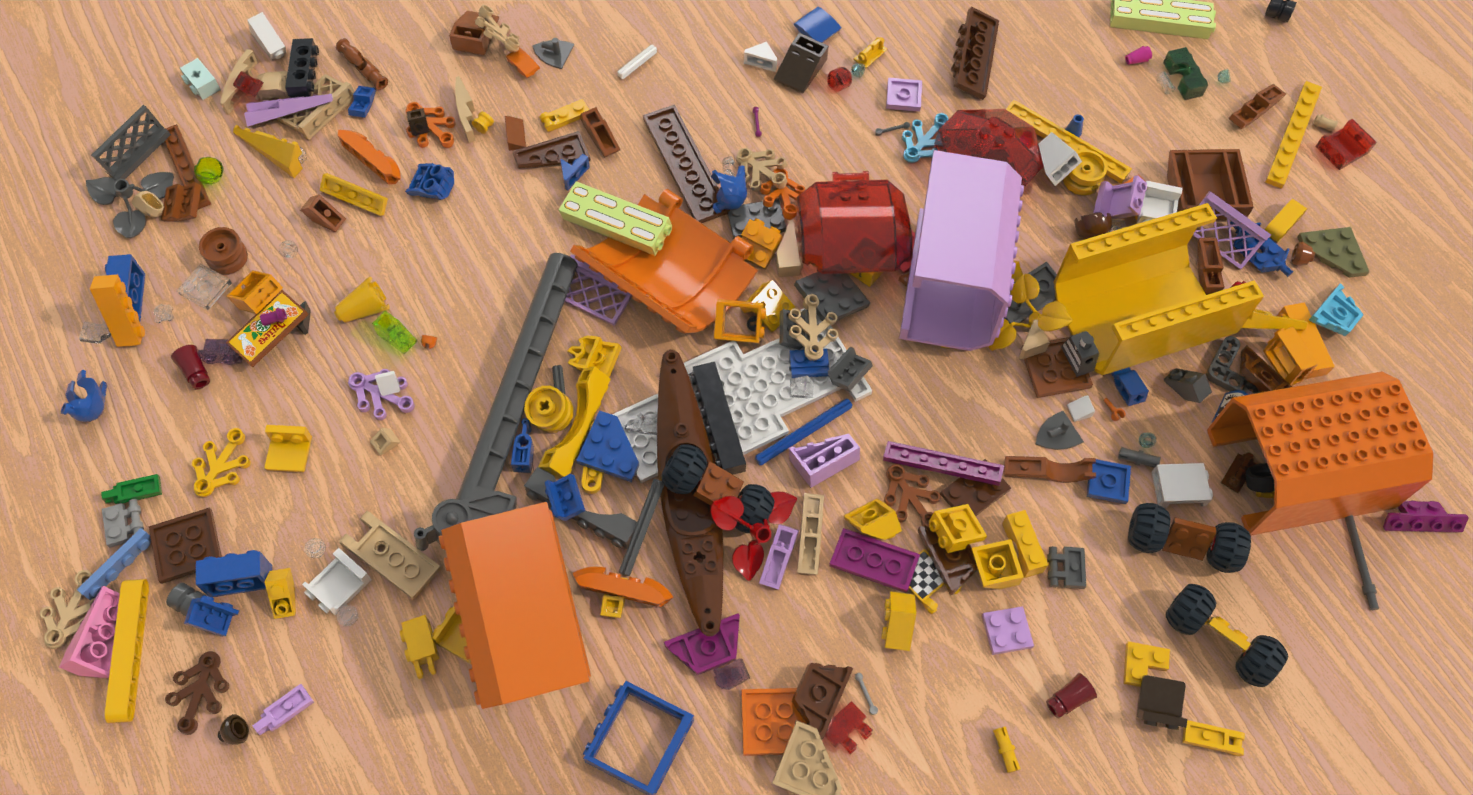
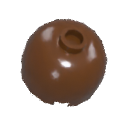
[1074,213,1112,240]

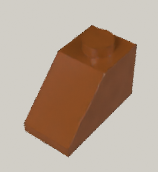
[300,194,346,232]

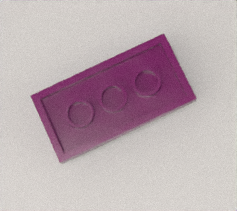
[829,528,920,593]

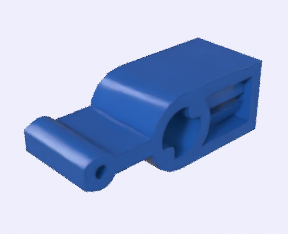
[1111,367,1149,406]
[511,418,534,473]

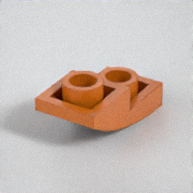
[505,47,540,78]

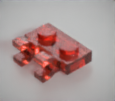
[825,701,873,755]

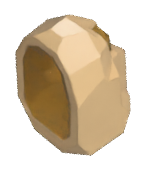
[132,191,164,218]

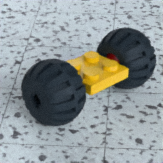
[1166,584,1288,687]

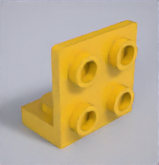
[740,280,795,332]
[264,425,312,472]

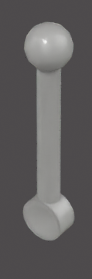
[855,673,878,715]

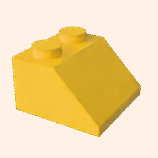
[971,539,1024,589]

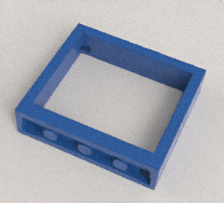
[583,681,694,795]

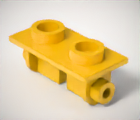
[853,37,887,68]

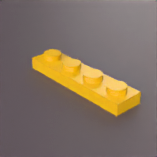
[320,173,388,216]

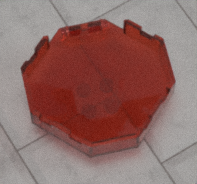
[934,109,1044,186]

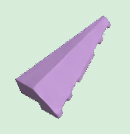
[244,93,333,127]

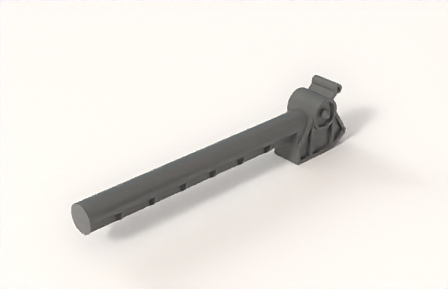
[414,253,578,551]

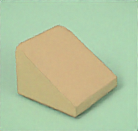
[370,428,400,455]

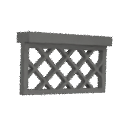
[91,105,171,180]

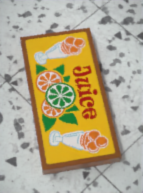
[226,290,309,367]

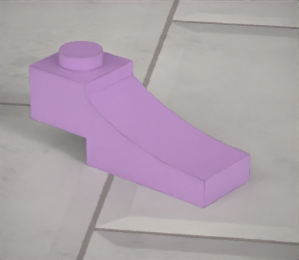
[759,524,799,590]

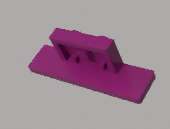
[1383,500,1469,532]

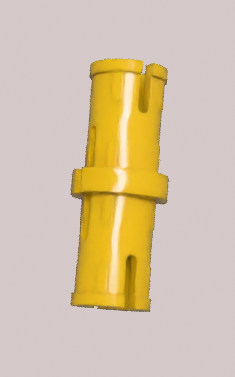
[993,726,1021,773]

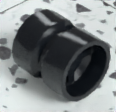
[1265,0,1297,22]

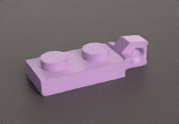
[252,684,314,735]

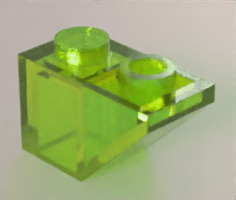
[372,311,417,354]

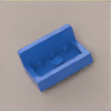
[545,474,585,521]
[184,596,239,637]

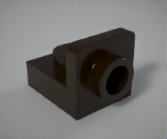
[407,108,429,136]

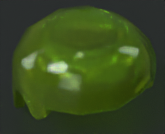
[194,157,224,185]

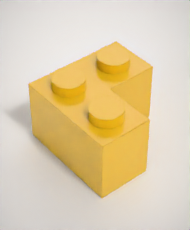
[881,591,916,651]

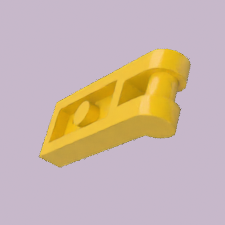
[539,99,589,132]
[1182,720,1245,756]

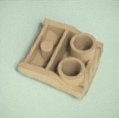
[253,71,289,101]

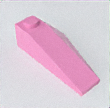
[59,586,120,678]

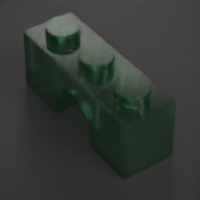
[1163,47,1208,100]

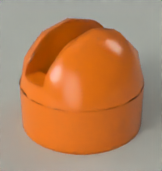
[421,335,437,349]

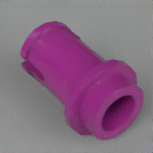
[260,308,287,326]

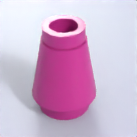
[1125,46,1152,65]

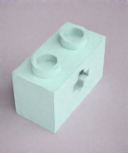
[180,58,221,100]

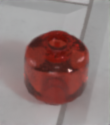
[827,67,852,92]

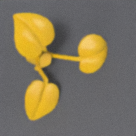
[989,274,1073,351]

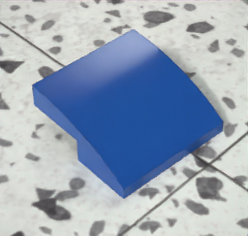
[794,6,842,43]

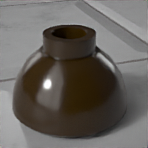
[218,714,249,745]

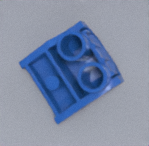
[405,163,454,200]

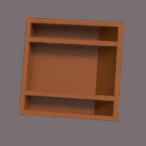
[1167,149,1254,220]

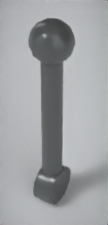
[875,122,910,136]

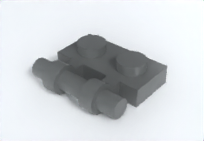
[1047,546,1086,589]

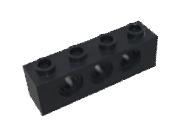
[285,38,319,98]

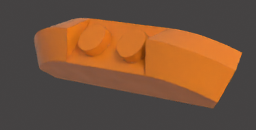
[338,130,401,185]
[572,566,673,607]

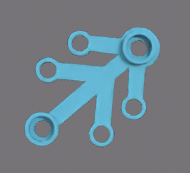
[902,113,951,163]

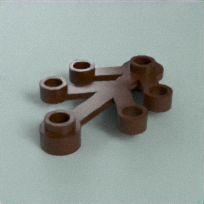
[165,651,229,735]

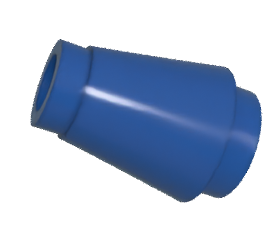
[1065,114,1084,137]

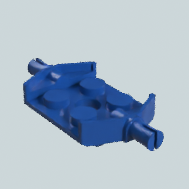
[1230,221,1294,277]

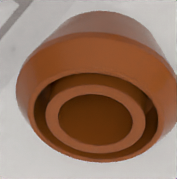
[1291,242,1315,266]

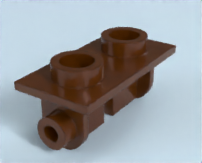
[1221,452,1256,493]

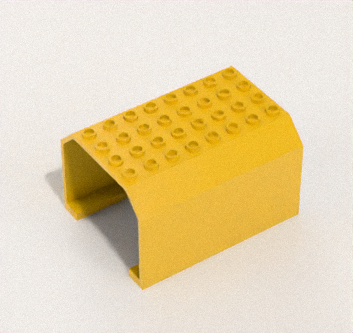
[1053,203,1264,375]

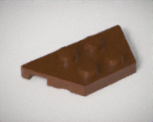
[1240,345,1292,393]
[918,526,978,595]
[792,663,853,740]

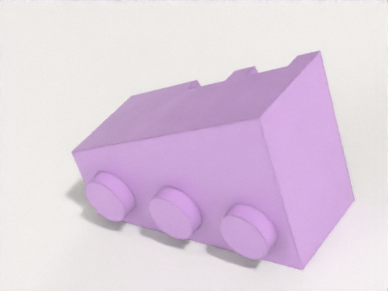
[789,434,860,488]

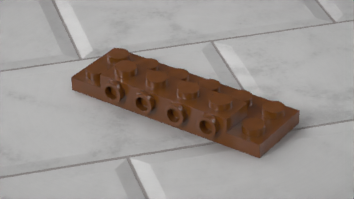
[951,6,999,100]

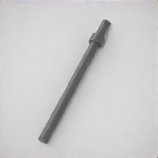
[1345,515,1379,611]

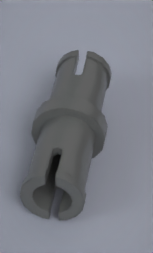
[1118,447,1161,468]

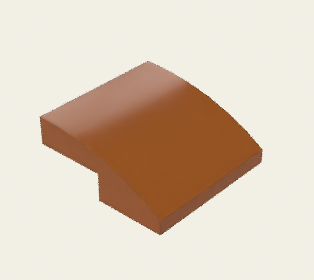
[161,182,201,222]

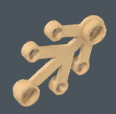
[475,4,520,52]
[736,148,787,192]
[788,294,838,361]
[40,570,95,649]

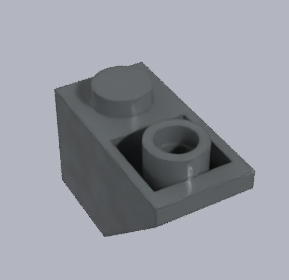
[1164,368,1212,403]

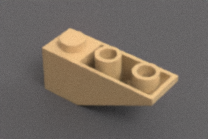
[776,220,803,277]

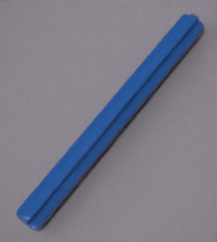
[755,399,852,465]

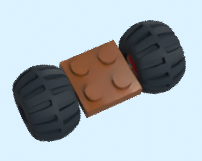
[661,445,775,533]
[1128,503,1251,573]

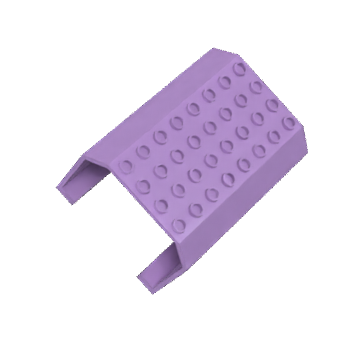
[899,150,1024,351]

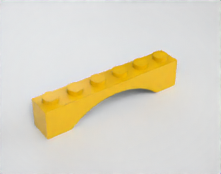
[538,366,611,479]

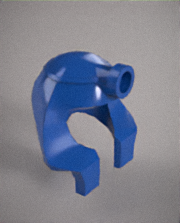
[711,165,747,214]
[61,370,107,422]

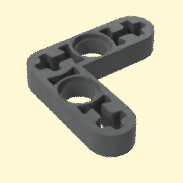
[1206,336,1260,395]

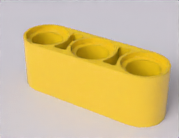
[1264,198,1308,243]

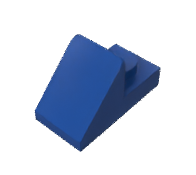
[561,154,590,191]

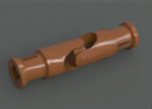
[336,38,388,90]

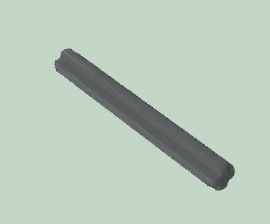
[619,479,664,576]

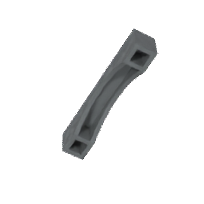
[524,467,637,549]

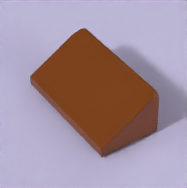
[505,116,526,151]

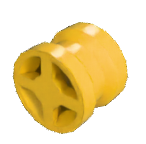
[472,111,494,134]

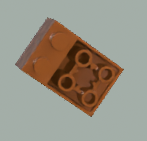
[449,11,499,55]

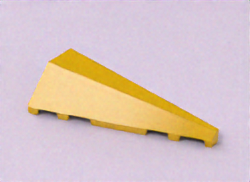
[233,125,303,178]
[1242,309,1308,330]

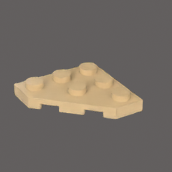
[772,720,842,795]

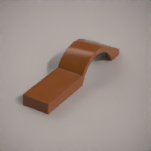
[1005,456,1096,483]

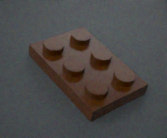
[940,459,1011,516]

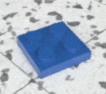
[1087,459,1131,504]

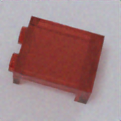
[1315,119,1377,170]

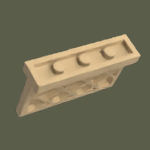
[278,74,355,140]

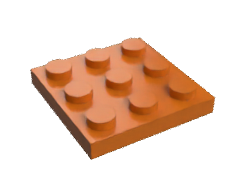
[741,688,806,756]

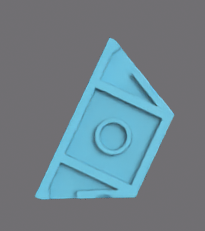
[1309,283,1363,336]

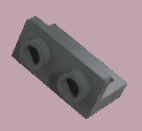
[780,309,809,350]
[828,347,873,392]

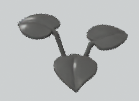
[86,172,174,238]

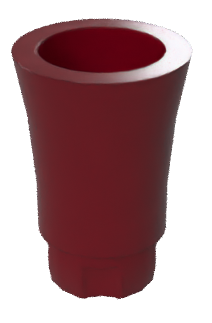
[171,345,210,390]
[1046,673,1097,718]

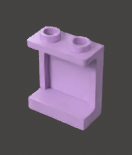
[1093,175,1147,220]

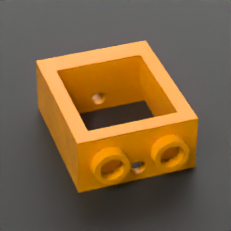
[226,270,283,314]
[714,299,766,343]
[1263,327,1318,386]

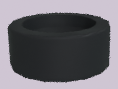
[1246,463,1274,493]

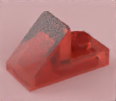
[233,71,264,97]

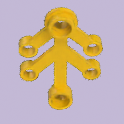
[192,428,251,497]

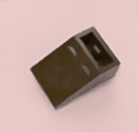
[774,33,829,93]

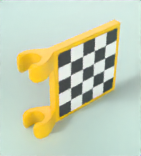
[909,549,962,614]

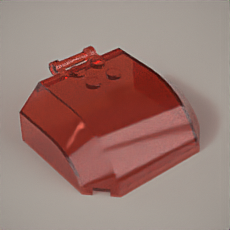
[796,171,912,274]

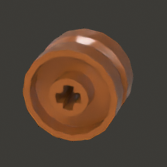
[199,227,248,275]

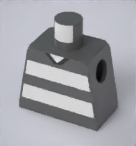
[1061,331,1099,377]

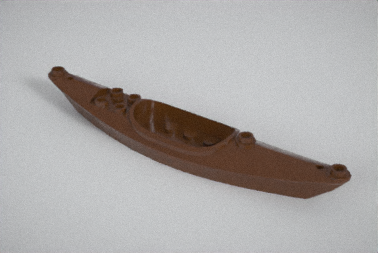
[657,349,724,636]

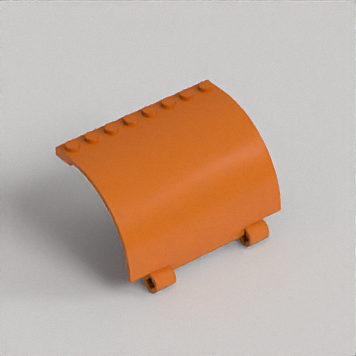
[570,189,758,334]

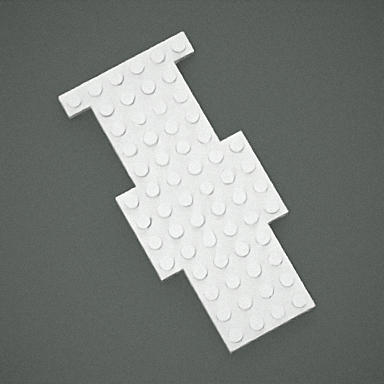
[612,308,872,483]

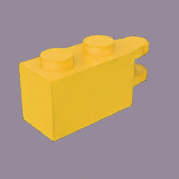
[399,614,440,679]

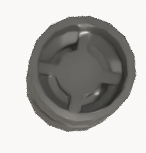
[166,583,206,616]

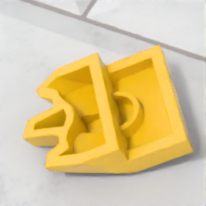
[567,335,622,377]

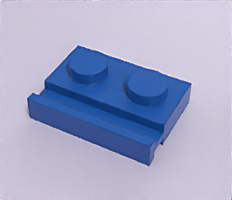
[789,349,829,378]

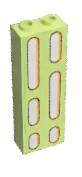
[1110,0,1216,39]
[559,181,672,256]

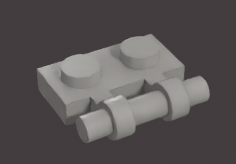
[102,499,144,548]

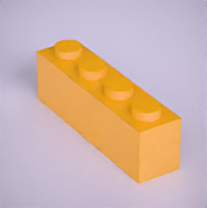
[90,274,145,347]
[1277,302,1335,379]

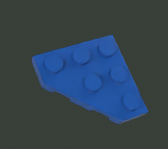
[576,410,639,483]

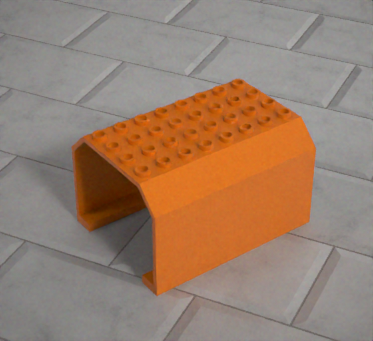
[1207,371,1434,536]
[439,502,591,709]

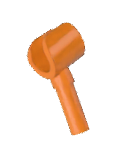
[1103,398,1126,421]

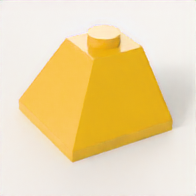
[844,498,902,540]

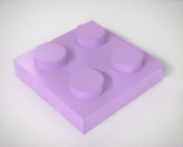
[886,78,922,112]
[982,606,1034,655]

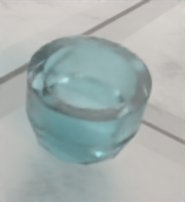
[851,63,865,78]
[1217,69,1231,83]
[1139,432,1157,448]

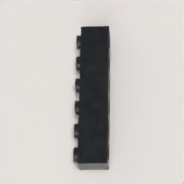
[690,361,746,475]

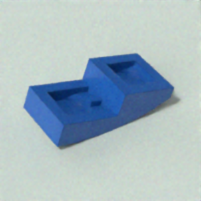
[348,86,376,118]

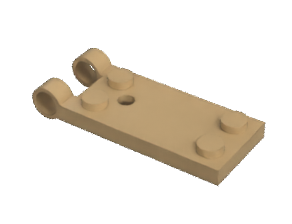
[339,511,442,600]

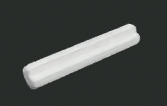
[617,45,657,79]

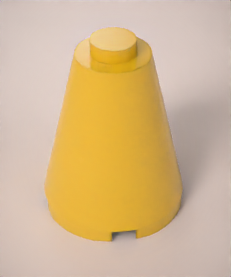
[334,277,390,323]

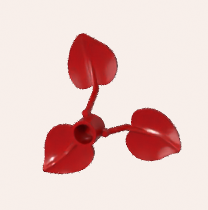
[710,491,797,581]

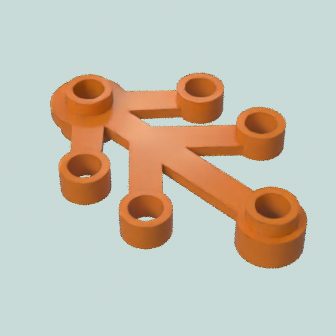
[406,102,456,148]
[760,168,809,220]

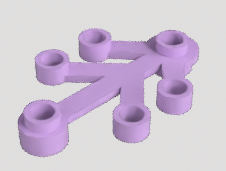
[348,369,415,420]

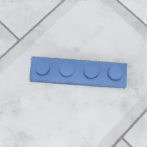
[77,528,151,600]

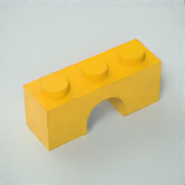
[1002,510,1048,578]

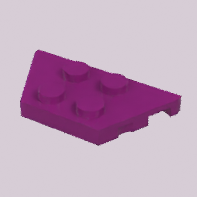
[664,613,740,675]

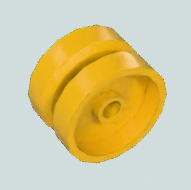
[1063,150,1107,196]
[524,386,574,433]

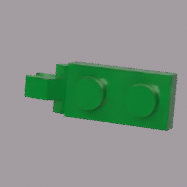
[101,474,162,504]

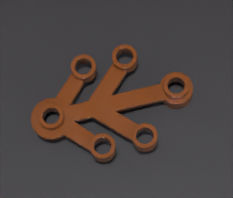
[884,464,940,530]

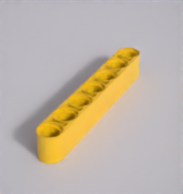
[105,579,149,723]

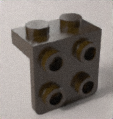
[1137,675,1188,730]

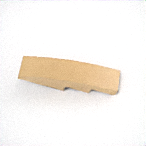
[220,49,258,115]
[455,76,475,143]
[797,493,824,575]

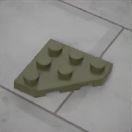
[1297,227,1370,278]

